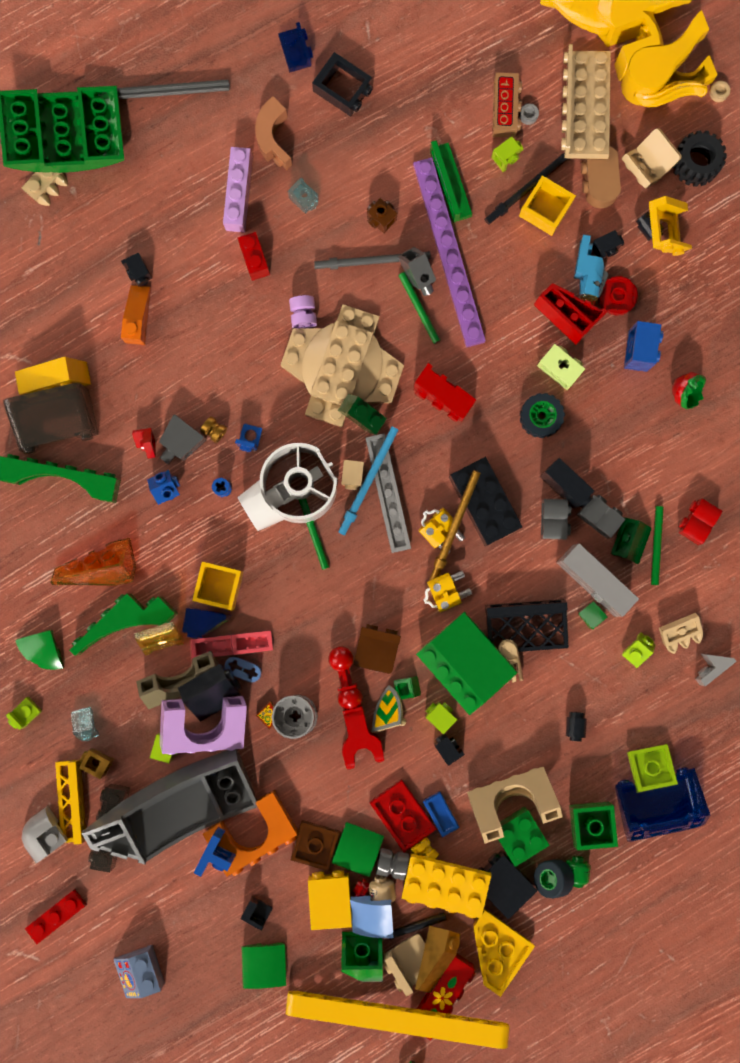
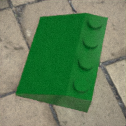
[416,611,518,715]

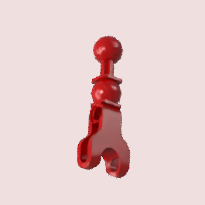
[328,646,384,770]

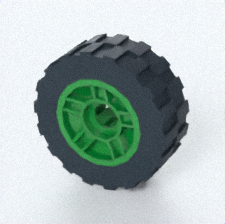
[519,393,565,438]

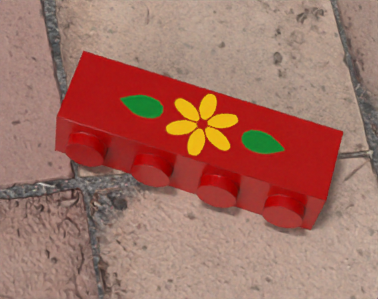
[416,953,475,1041]

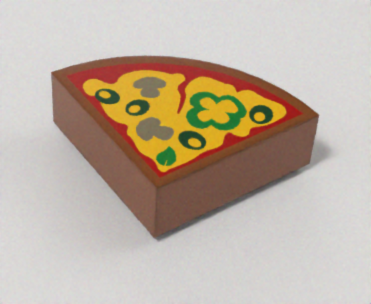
[256,701,274,730]

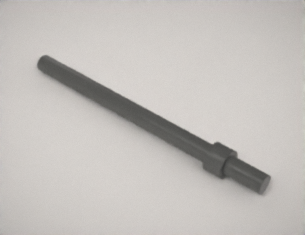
[314,251,431,270]

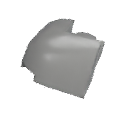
[21,806,69,864]

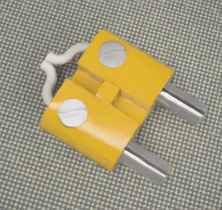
[418,507,465,554]
[423,571,472,613]

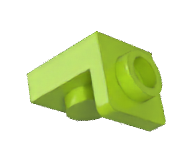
[6,697,42,730]

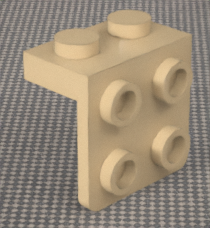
[621,128,681,189]
[383,933,426,997]

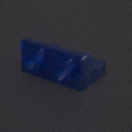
[278,22,313,73]

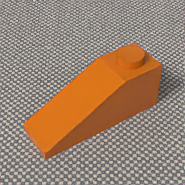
[121,285,151,345]

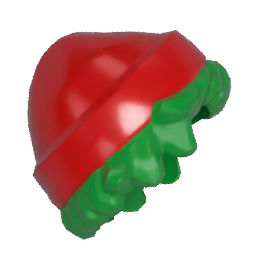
[672,372,706,409]

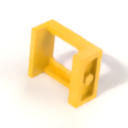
[649,196,692,256]

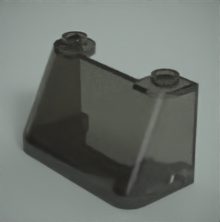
[3,383,99,454]

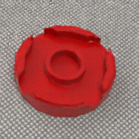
[598,276,638,316]

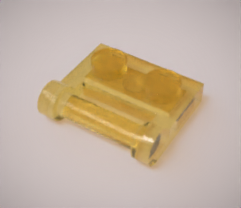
[134,622,184,656]

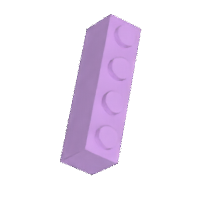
[223,147,253,233]

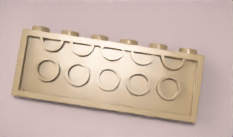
[561,44,611,159]

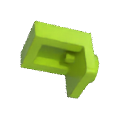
[622,632,656,668]

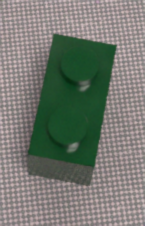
[338,394,387,435]

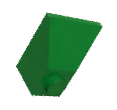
[341,932,383,982]

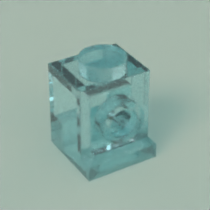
[287,178,319,214]

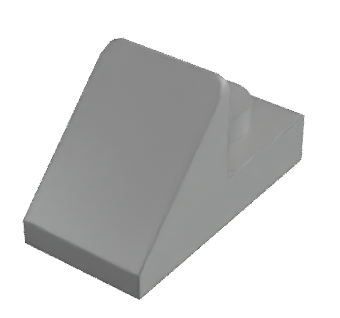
[695,654,737,686]

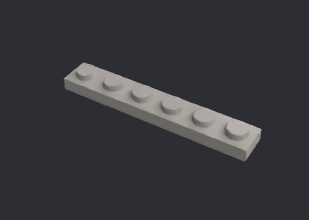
[366,433,411,553]

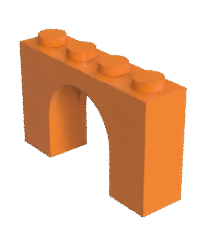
[203,789,298,877]

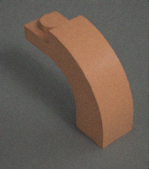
[255,96,292,170]

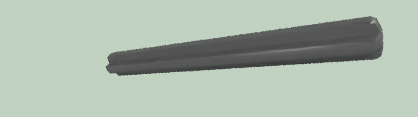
[117,80,230,99]

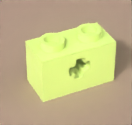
[537,344,585,390]

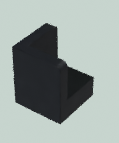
[240,896,273,931]

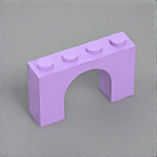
[160,696,247,755]

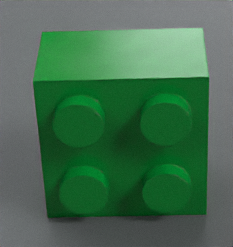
[569,801,618,851]
[498,806,550,867]

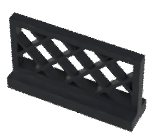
[485,599,569,652]

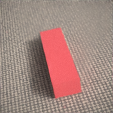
[190,631,273,659]

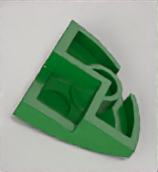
[15,630,64,670]

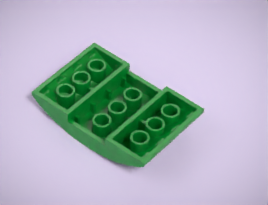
[0,86,124,173]

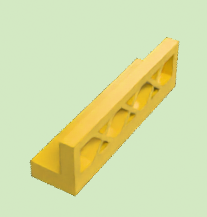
[55,759,86,845]

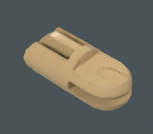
[498,639,524,684]

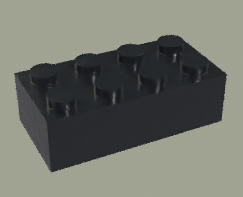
[449,457,522,547]

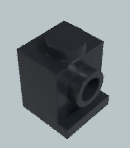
[592,230,624,261]
[121,252,152,287]
[434,733,465,766]

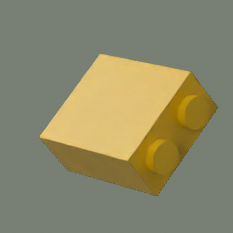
[308,870,352,930]

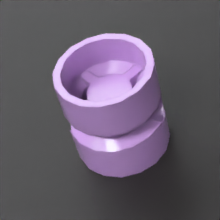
[289,295,317,328]

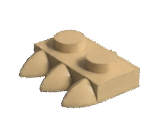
[22,172,68,206]
[659,613,703,654]

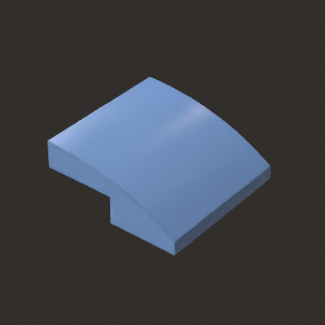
[350,896,393,938]

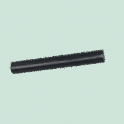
[389,912,447,940]

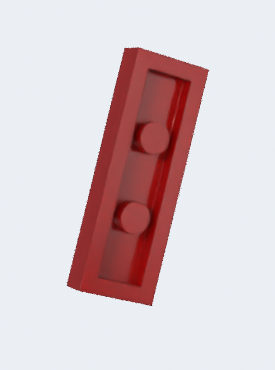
[25,889,87,945]

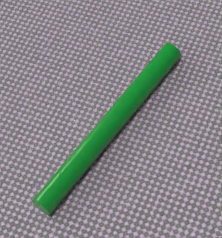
[398,272,441,344]
[298,498,330,570]
[651,506,664,585]

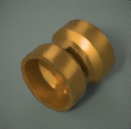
[200,416,228,443]

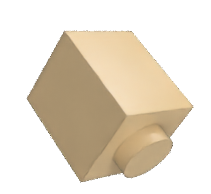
[341,460,364,490]

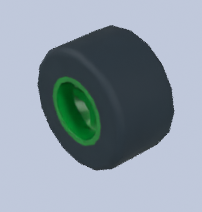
[534,859,574,899]

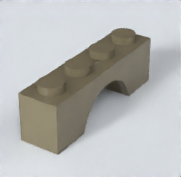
[136,651,219,709]

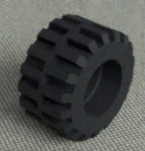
[672,130,727,187]

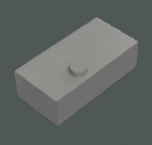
[556,543,639,617]

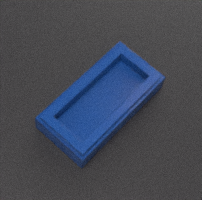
[422,791,460,837]

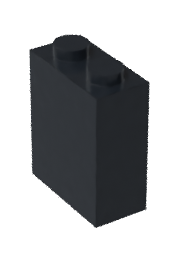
[540,458,594,509]
[178,664,242,722]
[478,851,537,920]

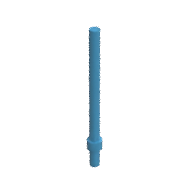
[338,426,399,535]

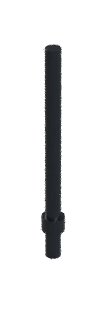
[484,152,569,225]

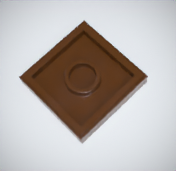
[290,820,340,871]

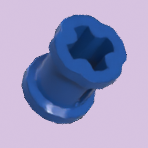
[212,478,232,497]

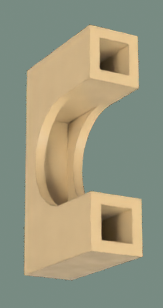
[467,767,562,843]

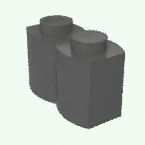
[577,495,625,539]
[541,499,571,540]

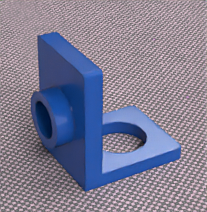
[235,424,262,452]

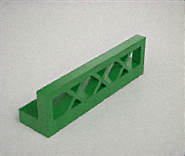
[430,140,472,223]

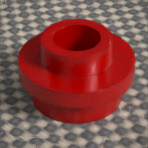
[353,878,369,897]

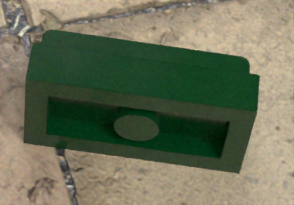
[611,517,652,564]

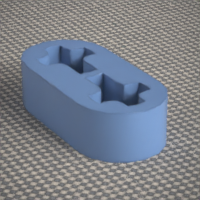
[225,656,262,682]

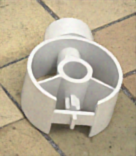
[237,443,337,531]

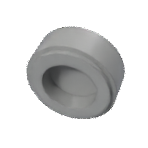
[519,103,539,125]

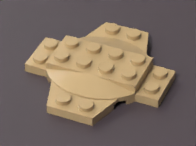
[281,304,404,427]

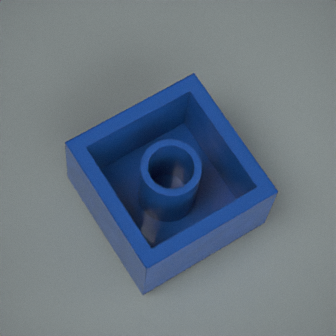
[624,321,663,372]

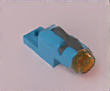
[574,235,608,306]

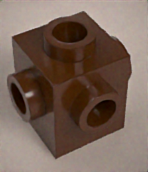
[367,198,398,233]

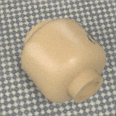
[369,875,396,905]

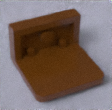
[354,624,401,674]

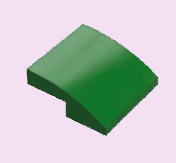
[332,822,384,877]
[241,942,286,989]

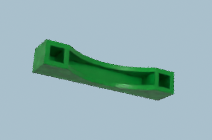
[0,454,121,503]

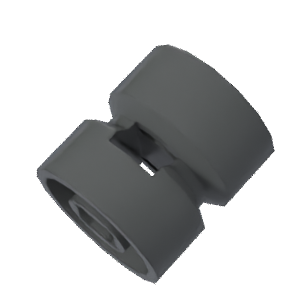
[376,848,409,880]

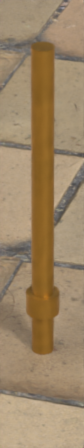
[430,470,481,580]

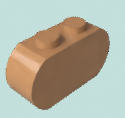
[581,146,621,208]

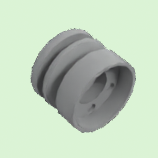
[271,695,318,739]

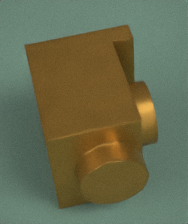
[79,748,114,779]

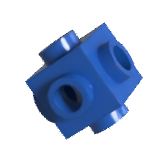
[147,470,180,505]

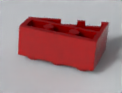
[534,283,608,345]
[413,363,476,422]

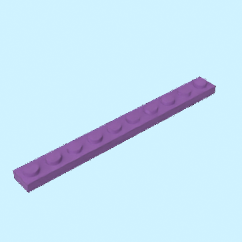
[413,157,486,348]

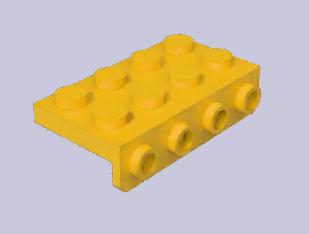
[401,853,491,918]

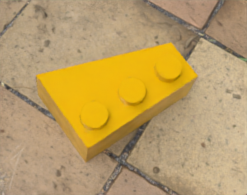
[15,357,91,399]

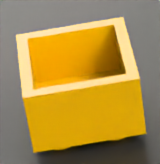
[519,175,576,236]
[192,562,244,610]

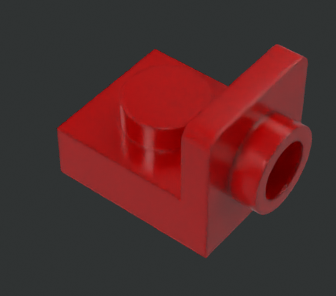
[132,428,156,459]

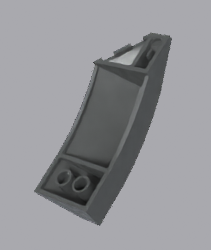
[82,749,257,865]

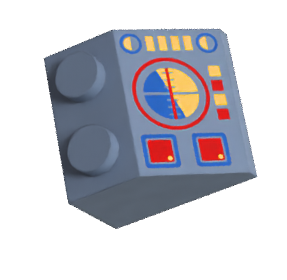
[113,945,165,998]

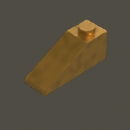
[415,926,461,993]

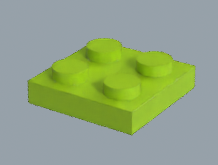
[627,744,678,793]

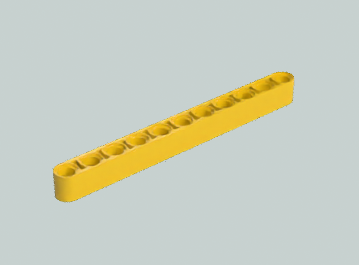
[285,991,510,1049]

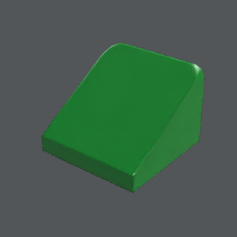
[578,601,608,629]
[394,676,421,700]

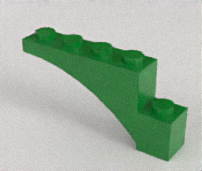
[69,593,178,656]

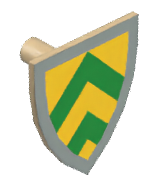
[372,685,406,733]

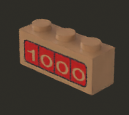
[492,72,522,138]

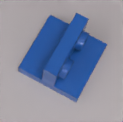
[194,827,236,877]

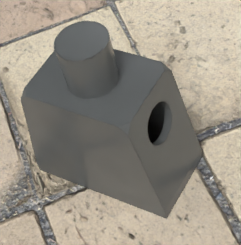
[397,247,436,296]
[159,414,206,465]

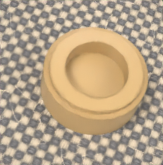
[709,81,730,102]

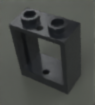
[312,52,373,117]

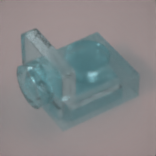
[71,707,99,741]

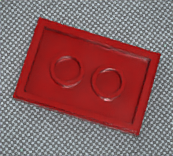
[369,779,437,853]

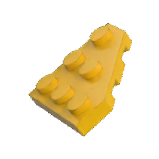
[473,908,535,997]

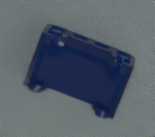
[615,767,710,842]

